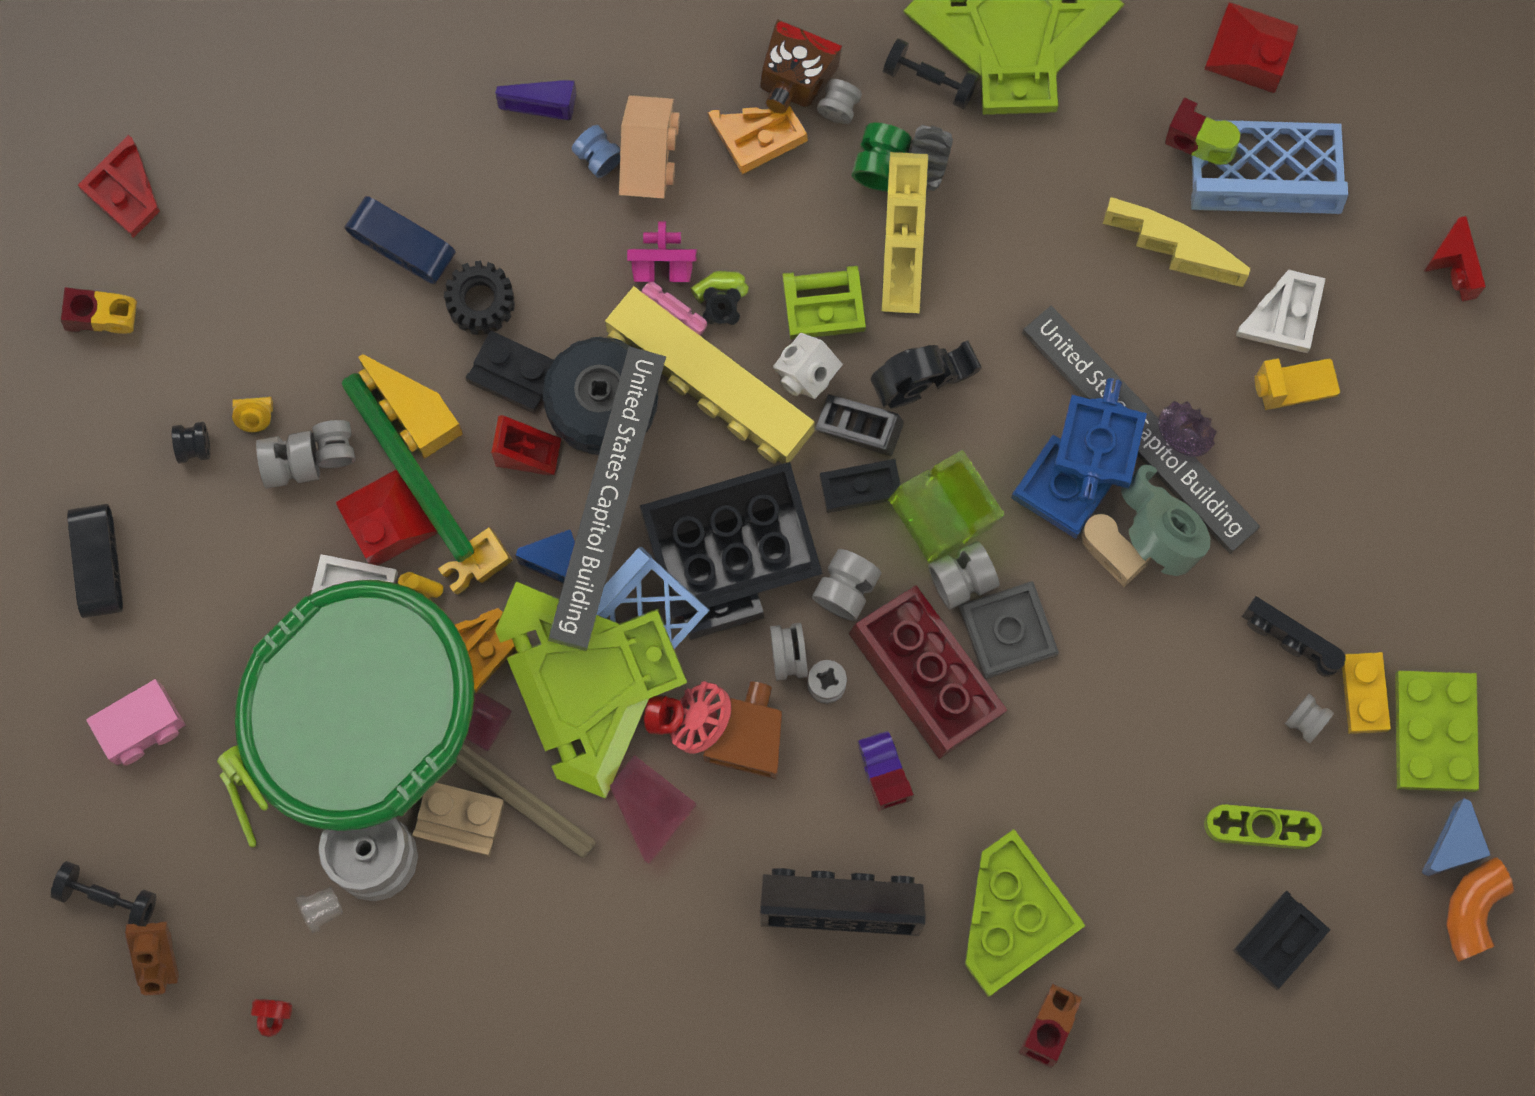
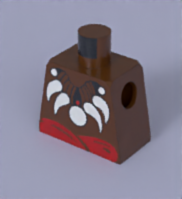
[760,19,842,114]

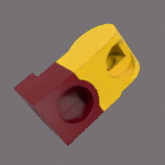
[61,287,137,334]

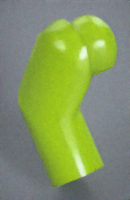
[690,271,749,304]

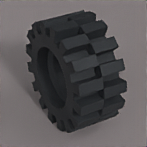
[444,261,515,335]

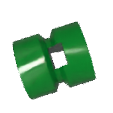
[851,122,912,192]

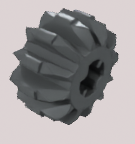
[909,125,953,191]

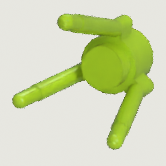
[217,745,268,847]

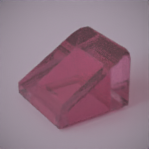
[466,693,512,751]

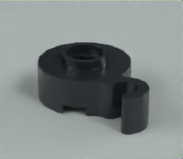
[870,340,982,409]

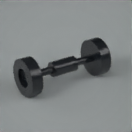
[883,38,980,109]
[50,861,157,927]

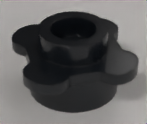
[703,287,741,325]

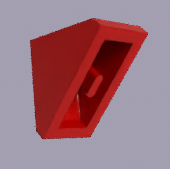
[491,415,561,475]

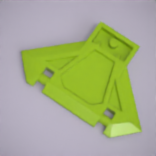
[903,0,1124,115]
[495,581,687,799]

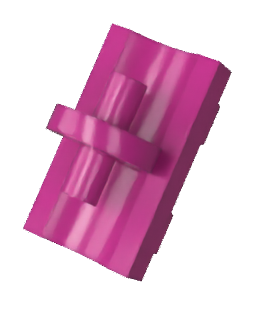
[627,221,697,282]

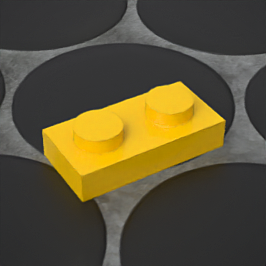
[1342,652,1391,734]

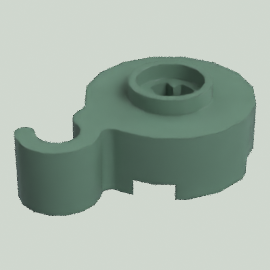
[1121,465,1210,576]

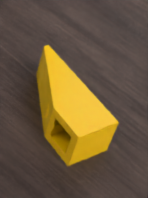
[358,354,463,459]

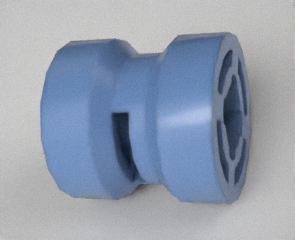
[571,125,621,178]

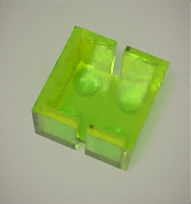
[888,450,1005,563]

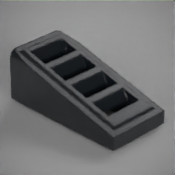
[815,394,904,456]

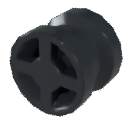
[172,421,211,464]

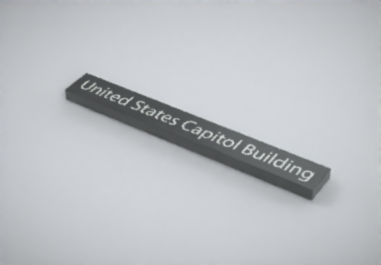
[1022,305,1260,554]
[548,346,666,651]

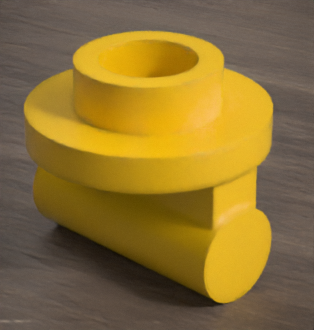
[232,397,273,432]
[398,572,443,598]

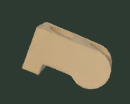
[1081,514,1153,587]

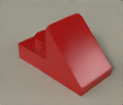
[1424,216,1486,302]

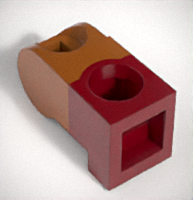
[1018,983,1082,1068]

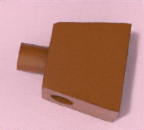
[703,681,782,780]

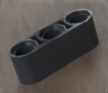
[67,504,123,618]

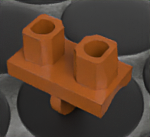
[125,922,179,995]

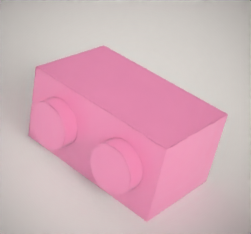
[86,679,186,765]

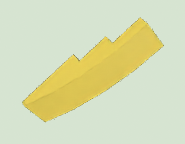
[882,152,928,313]
[1103,197,1250,287]

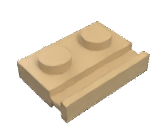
[412,783,505,857]

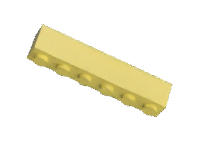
[605,286,815,464]

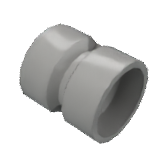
[256,431,320,489]
[928,541,1000,610]
[812,549,882,621]

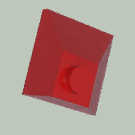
[1205,2,1299,94]
[335,469,438,566]

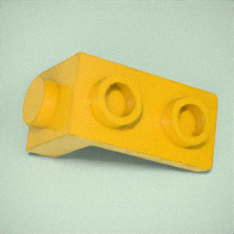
[1255,358,1340,410]

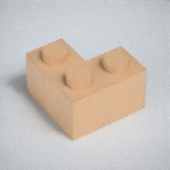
[619,95,680,198]

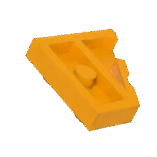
[708,105,808,174]
[455,608,528,693]

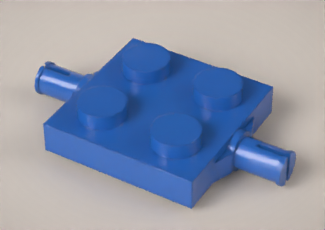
[1053,378,1147,504]

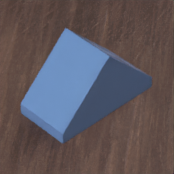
[1421,798,1491,877]

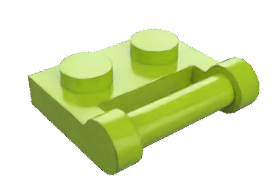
[782,265,866,340]

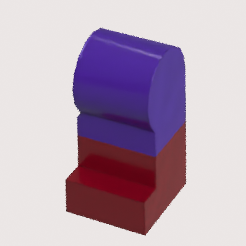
[857,731,914,811]

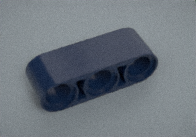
[344,196,456,284]

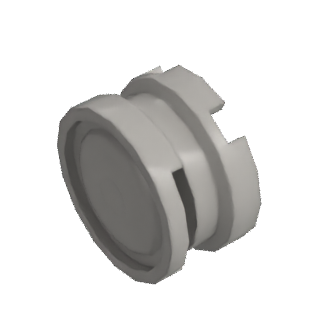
[770,623,808,681]

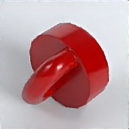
[644,695,684,735]
[251,999,292,1037]

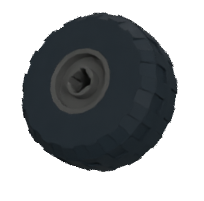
[543,337,658,455]

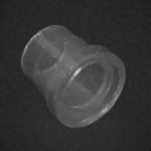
[295,887,343,934]

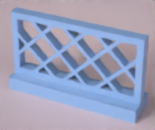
[1191,120,1348,214]
[597,546,709,649]

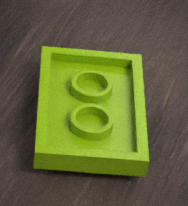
[1395,671,1479,792]

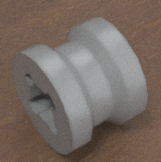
[817,79,862,124]
[807,660,847,704]
[1285,694,1334,744]

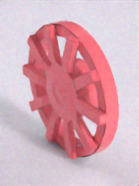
[670,681,731,754]

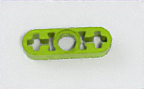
[1204,804,1322,849]

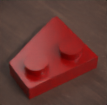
[77,135,160,238]

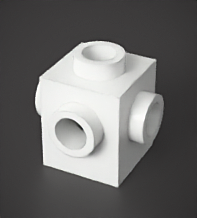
[773,333,843,399]

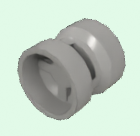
[312,420,356,468]

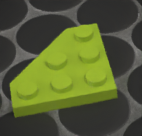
[965,829,1086,997]

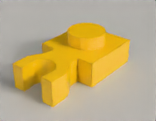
[438,527,513,595]

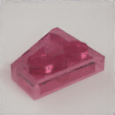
[610,755,697,865]

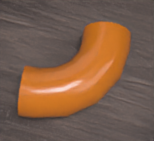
[1446,857,1514,962]

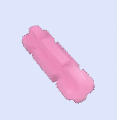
[641,282,707,336]

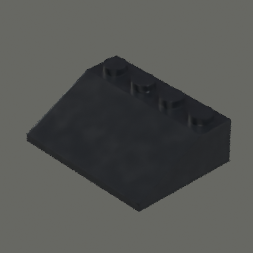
[639,462,823,618]
[760,868,926,936]

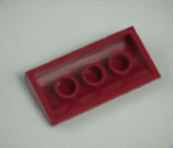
[849,585,1007,759]

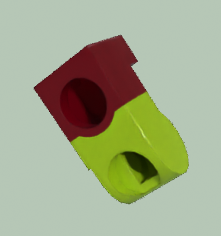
[1165,97,1241,165]

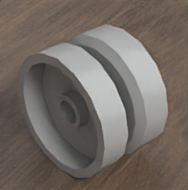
[318,818,418,902]

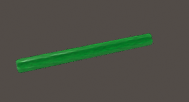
[342,373,474,562]

